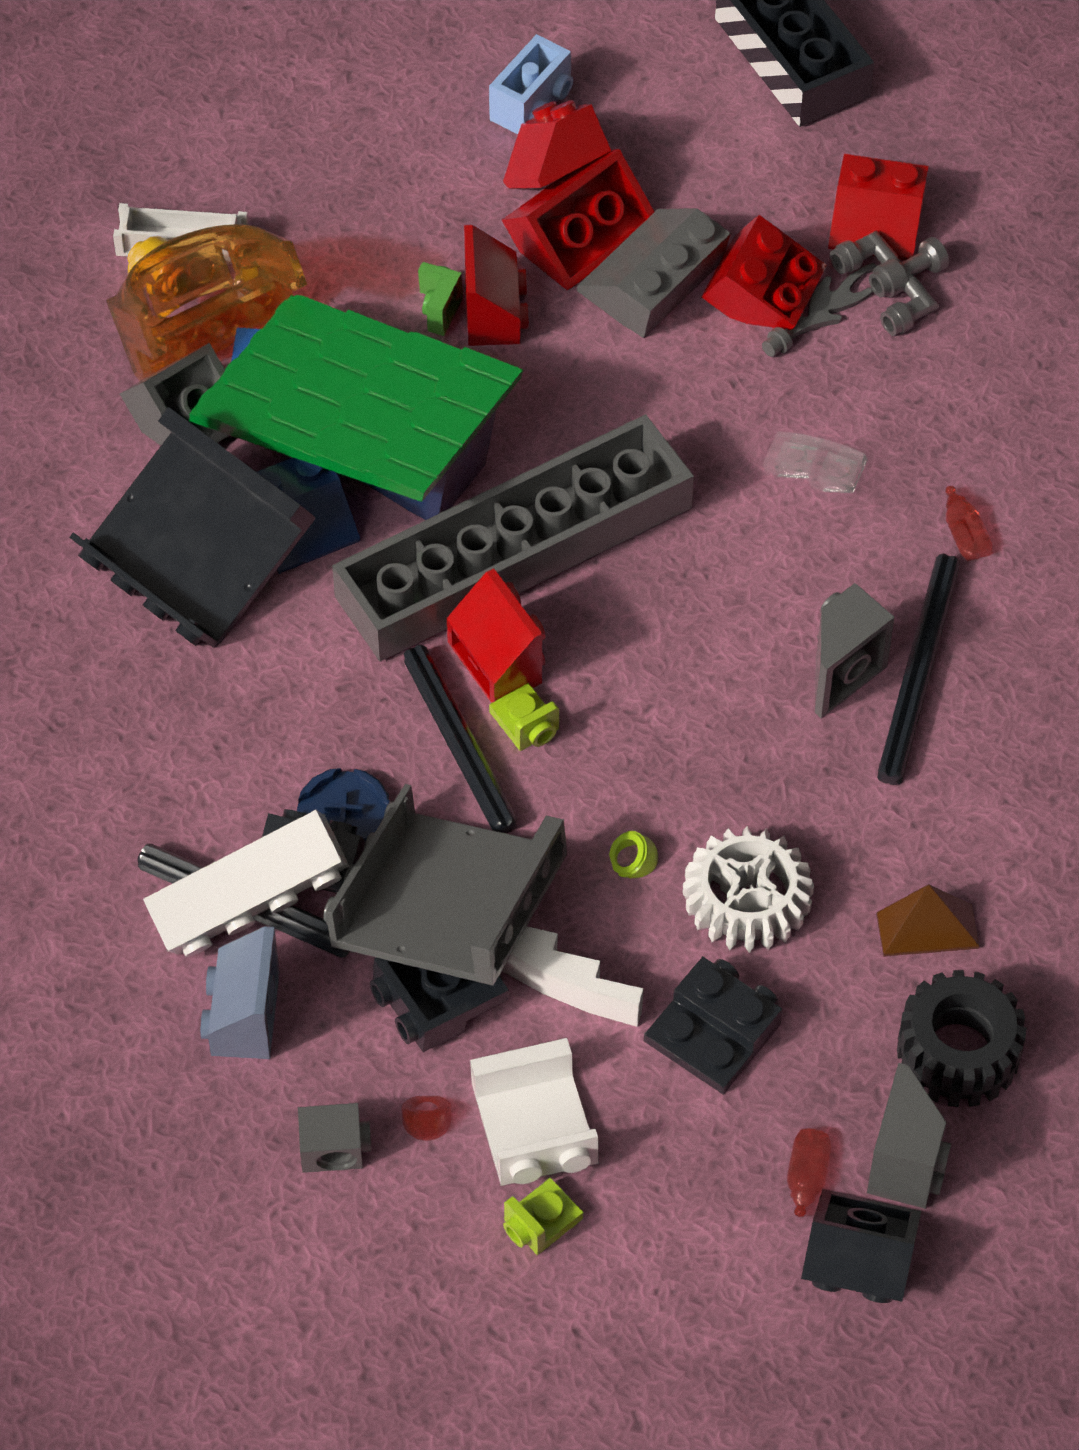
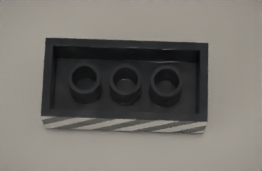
[715,0,875,127]

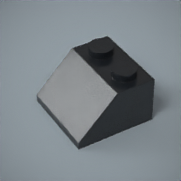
[801,1189,921,1303]

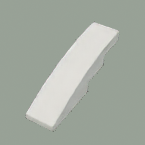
[502,927,643,1027]

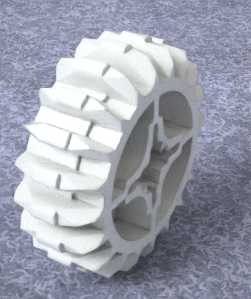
[683,826,814,953]

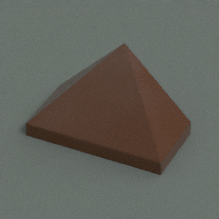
[876,884,980,957]

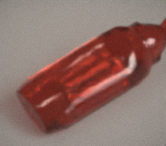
[945,485,993,561]
[787,1128,832,1218]

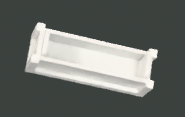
[113,203,249,264]

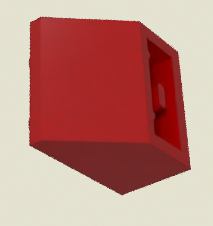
[701,215,827,330]
[447,568,546,703]

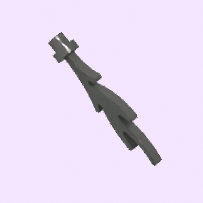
[762,263,876,357]

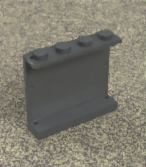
[324,784,567,985]

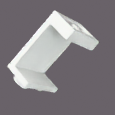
[470,1038,598,1186]

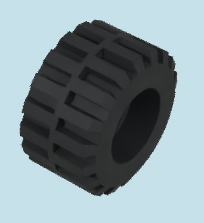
[897,970,1027,1107]

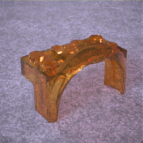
[106,224,307,381]

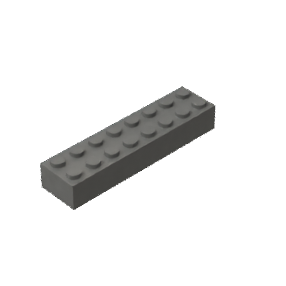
[332,414,694,662]

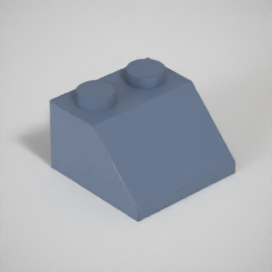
[200,926,280,1059]

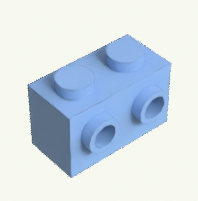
[489,34,573,134]

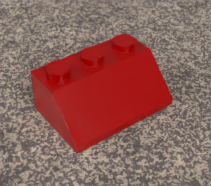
[502,149,654,290]

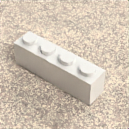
[143,810,349,957]

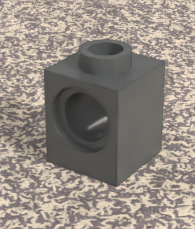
[298,1103,371,1173]

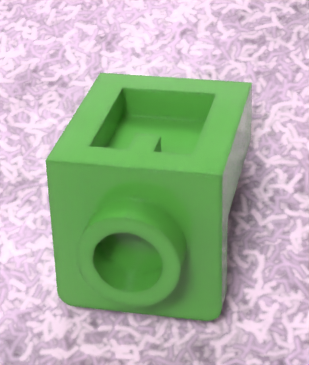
[418,262,463,336]

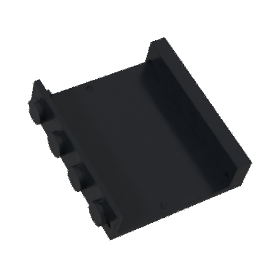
[69,407,316,648]

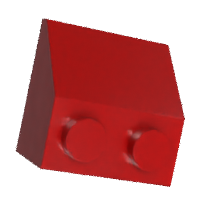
[503,100,611,189]
[828,154,928,260]
[464,225,529,346]

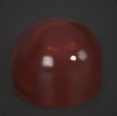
[402,1096,452,1141]

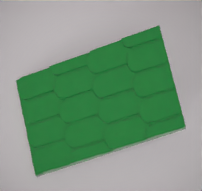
[189,295,523,520]

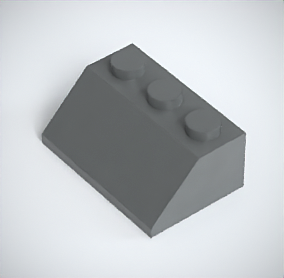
[577,208,731,338]

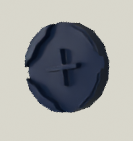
[297,768,390,841]

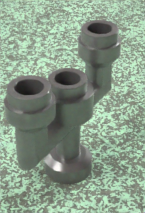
[830,230,949,336]

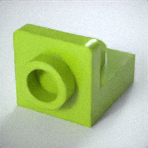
[489,683,559,751]
[503,1178,584,1256]

